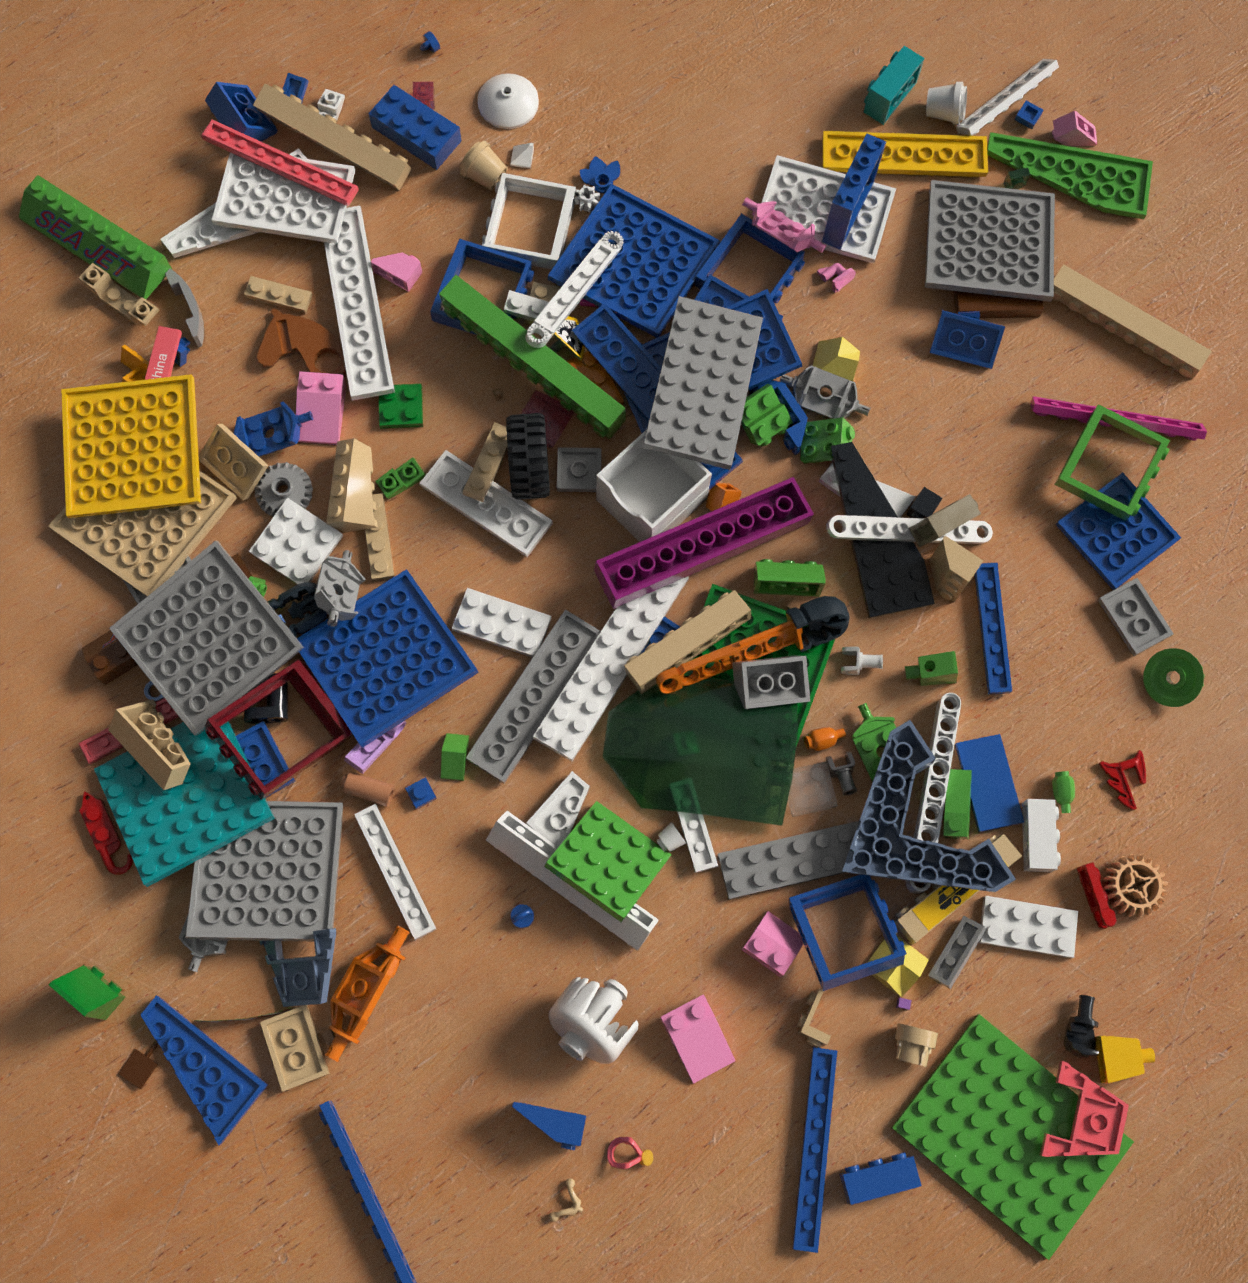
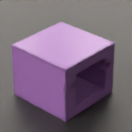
[896,998,911,1010]

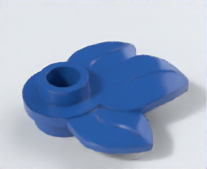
[580,156,620,193]

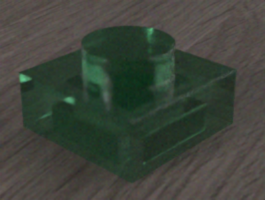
[1003,168,1030,189]

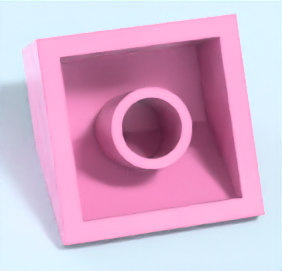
[742,911,803,977]

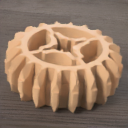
[1103,854,1168,918]

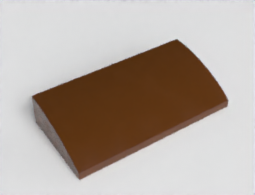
[954,291,1044,318]

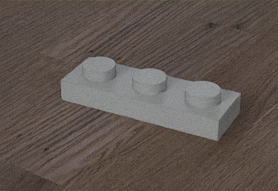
[928,916,986,989]

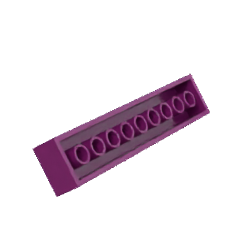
[594,477,814,609]

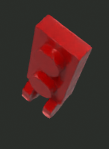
[1077,862,1117,929]

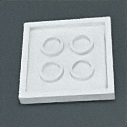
[249,498,343,585]

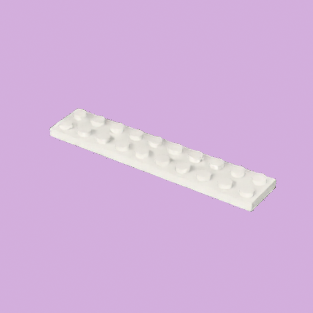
[324,206,395,401]
[533,576,689,762]

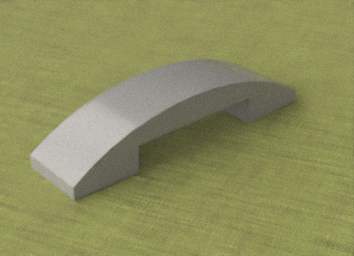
[165,269,204,347]

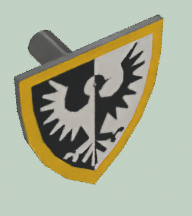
[549,316,585,360]

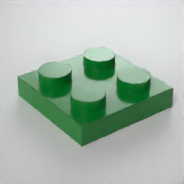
[379,384,424,429]

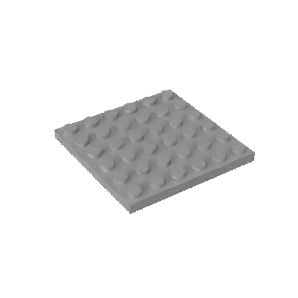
[925,180,1055,302]
[109,541,304,736]
[186,801,343,942]

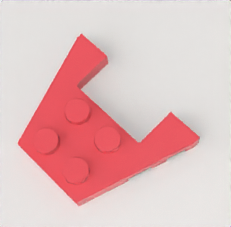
[1040,1061,1129,1157]

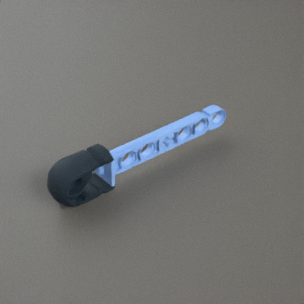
[144,582,327,701]

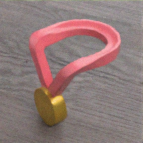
[607,1137,653,1169]

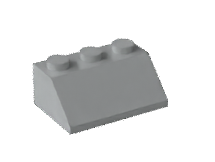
[732,656,810,709]

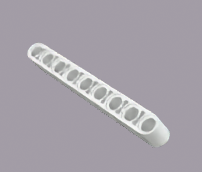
[906,693,961,894]

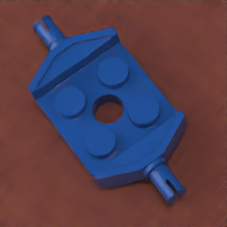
[234,402,314,457]

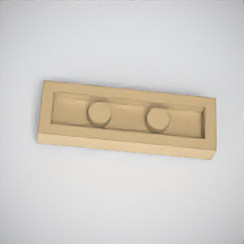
[244,276,313,314]

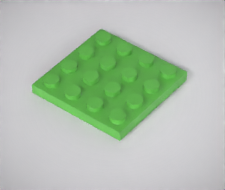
[544,801,672,923]

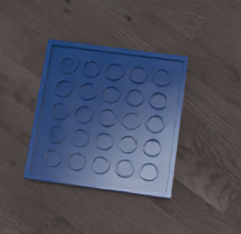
[548,184,720,338]
[297,569,479,748]

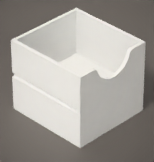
[596,430,712,542]

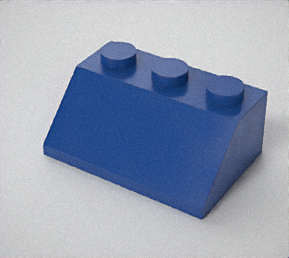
[205,82,278,142]

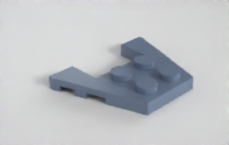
[259,928,336,1007]

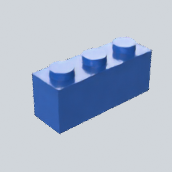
[839,1152,922,1205]

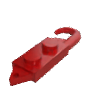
[79,792,133,875]

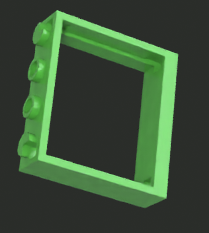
[1054,404,1170,521]

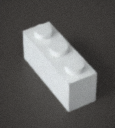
[1022,799,1061,872]

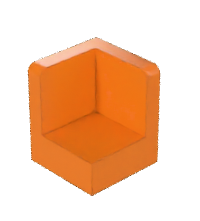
[706,483,742,511]

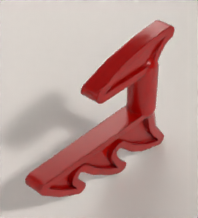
[1099,750,1146,810]

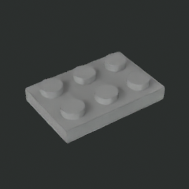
[1098,578,1174,656]

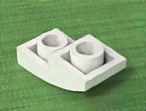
[317,89,345,120]

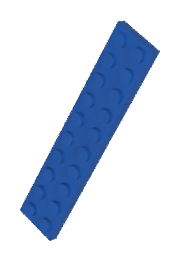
[572,303,743,490]

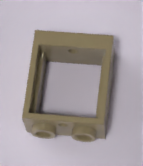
[908,494,981,547]

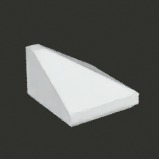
[510,143,534,169]

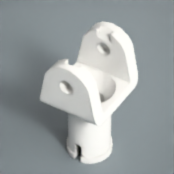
[841,646,883,675]

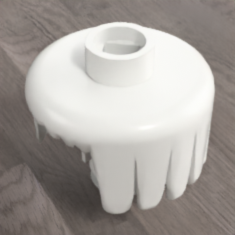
[549,977,639,1064]

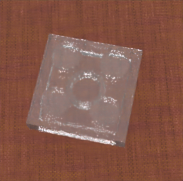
[781,762,838,817]

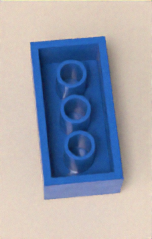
[368,85,462,170]

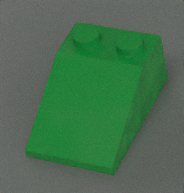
[49,965,125,1020]

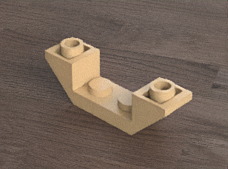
[79,263,159,326]

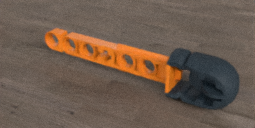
[656,596,850,694]

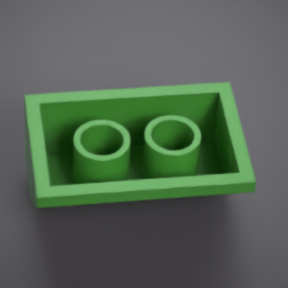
[753,559,826,597]

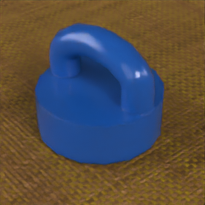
[420,31,440,53]
[511,904,534,929]

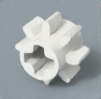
[574,185,600,213]

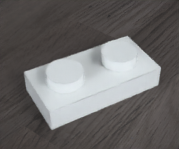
[503,290,549,322]

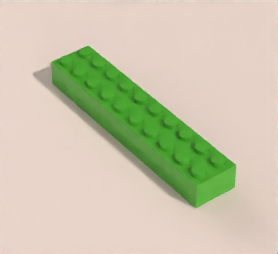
[439,275,626,440]

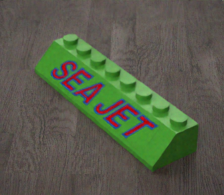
[19,175,172,299]

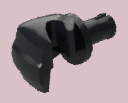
[1064,995,1099,1058]

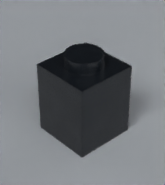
[907,487,943,519]

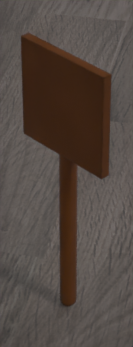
[119,1010,179,1089]

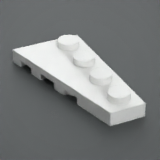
[819,463,916,518]

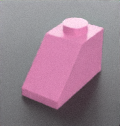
[1052,111,1097,146]
[371,252,422,292]

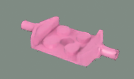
[742,197,826,253]

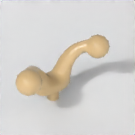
[549,1178,583,1222]

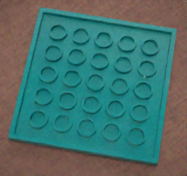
[94,722,275,887]

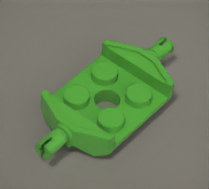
[851,703,896,783]

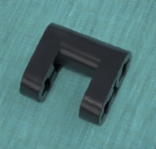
[244,673,288,724]

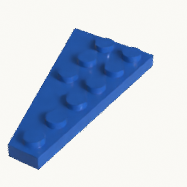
[141,995,268,1146]

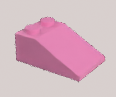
[296,371,347,445]
[660,994,735,1084]

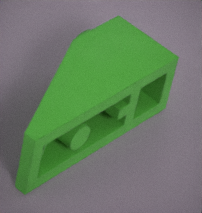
[944,769,972,840]

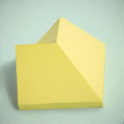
[813,337,860,381]
[867,935,929,998]

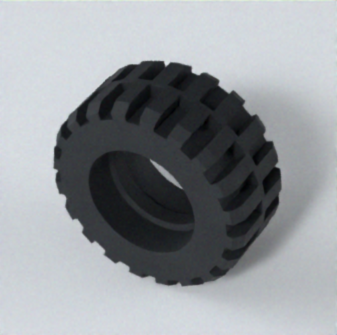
[506,413,550,500]

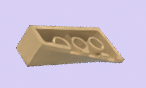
[326,438,378,532]
[108,699,190,790]

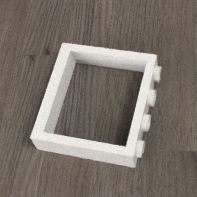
[481,173,576,270]

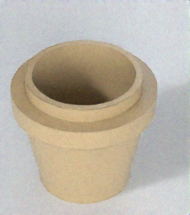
[459,141,508,190]

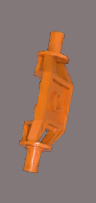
[324,925,410,1062]

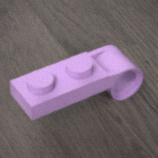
[345,721,406,774]

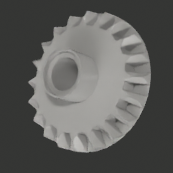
[255,462,313,517]

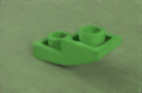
[375,457,426,499]

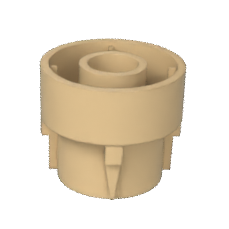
[895,1023,938,1067]

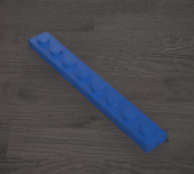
[792,1047,837,1253]
[319,1101,417,1283]

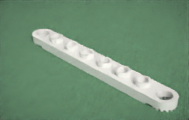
[525,231,624,348]
[826,515,993,544]

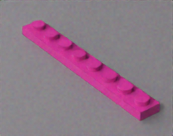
[1031,396,1207,440]

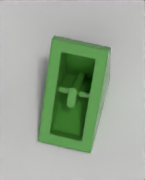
[441,733,469,781]

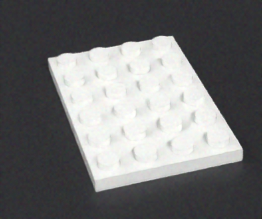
[212,152,355,244]
[762,155,896,264]

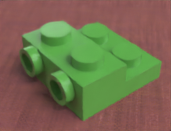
[741,384,793,446]

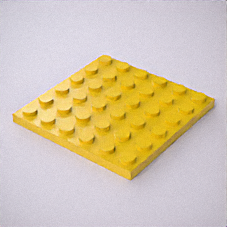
[61,374,201,518]

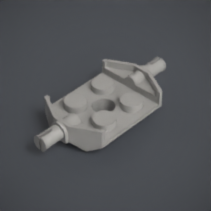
[779,365,871,419]
[314,550,365,627]

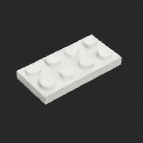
[452,588,551,658]
[979,896,1078,959]

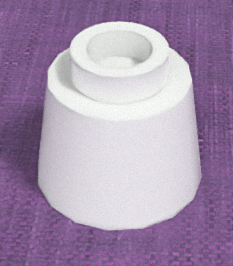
[656,822,686,852]

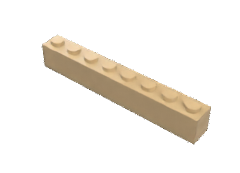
[253,83,411,191]
[1053,264,1212,379]

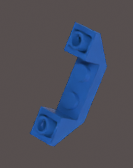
[749,380,808,455]

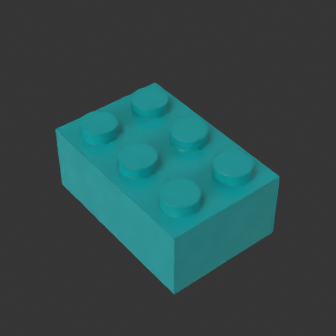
[863,45,925,125]

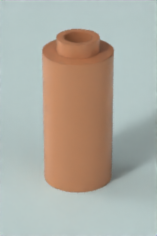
[341,772,395,807]

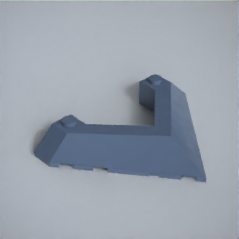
[842,720,1016,892]

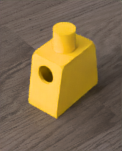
[1095,1036,1155,1083]

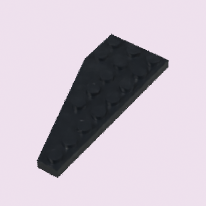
[829,442,935,618]

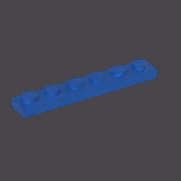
[974,563,1012,695]

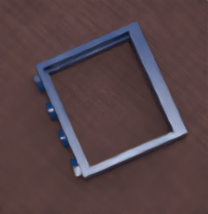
[822,134,886,250]
[695,213,805,304]
[430,239,534,335]
[789,874,907,991]

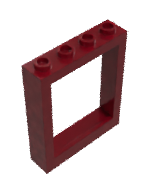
[205,660,353,800]

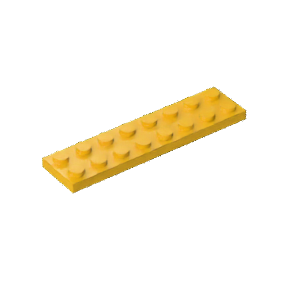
[822,131,988,177]

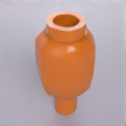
[804,727,846,751]

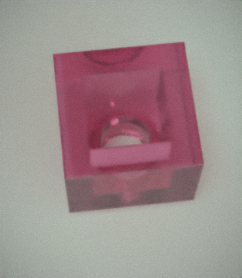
[413,82,435,109]

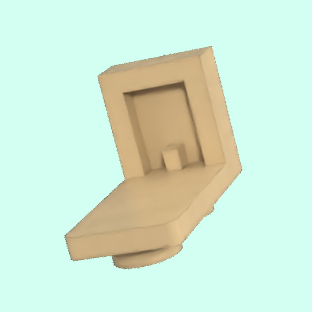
[797,988,831,1048]

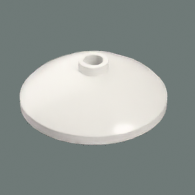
[478,74,539,129]

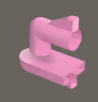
[817,263,856,293]

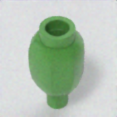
[1052,771,1075,813]

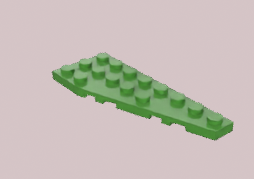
[987,132,1153,219]

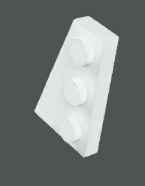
[526,771,590,847]

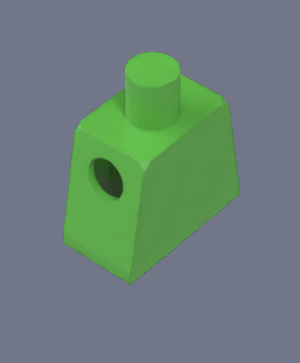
[905,651,958,686]

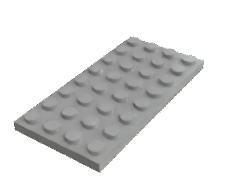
[643,296,763,470]

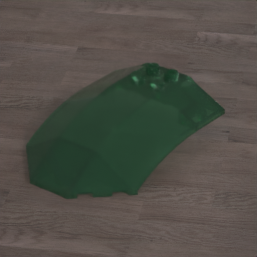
[602,676,798,826]

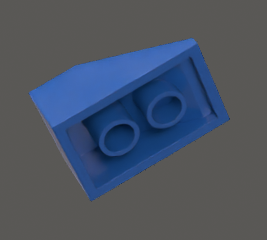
[512,1102,586,1150]

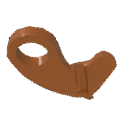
[257,308,347,377]

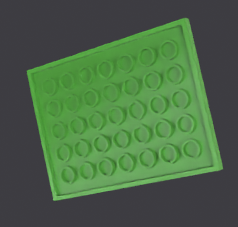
[891,1014,1134,1260]

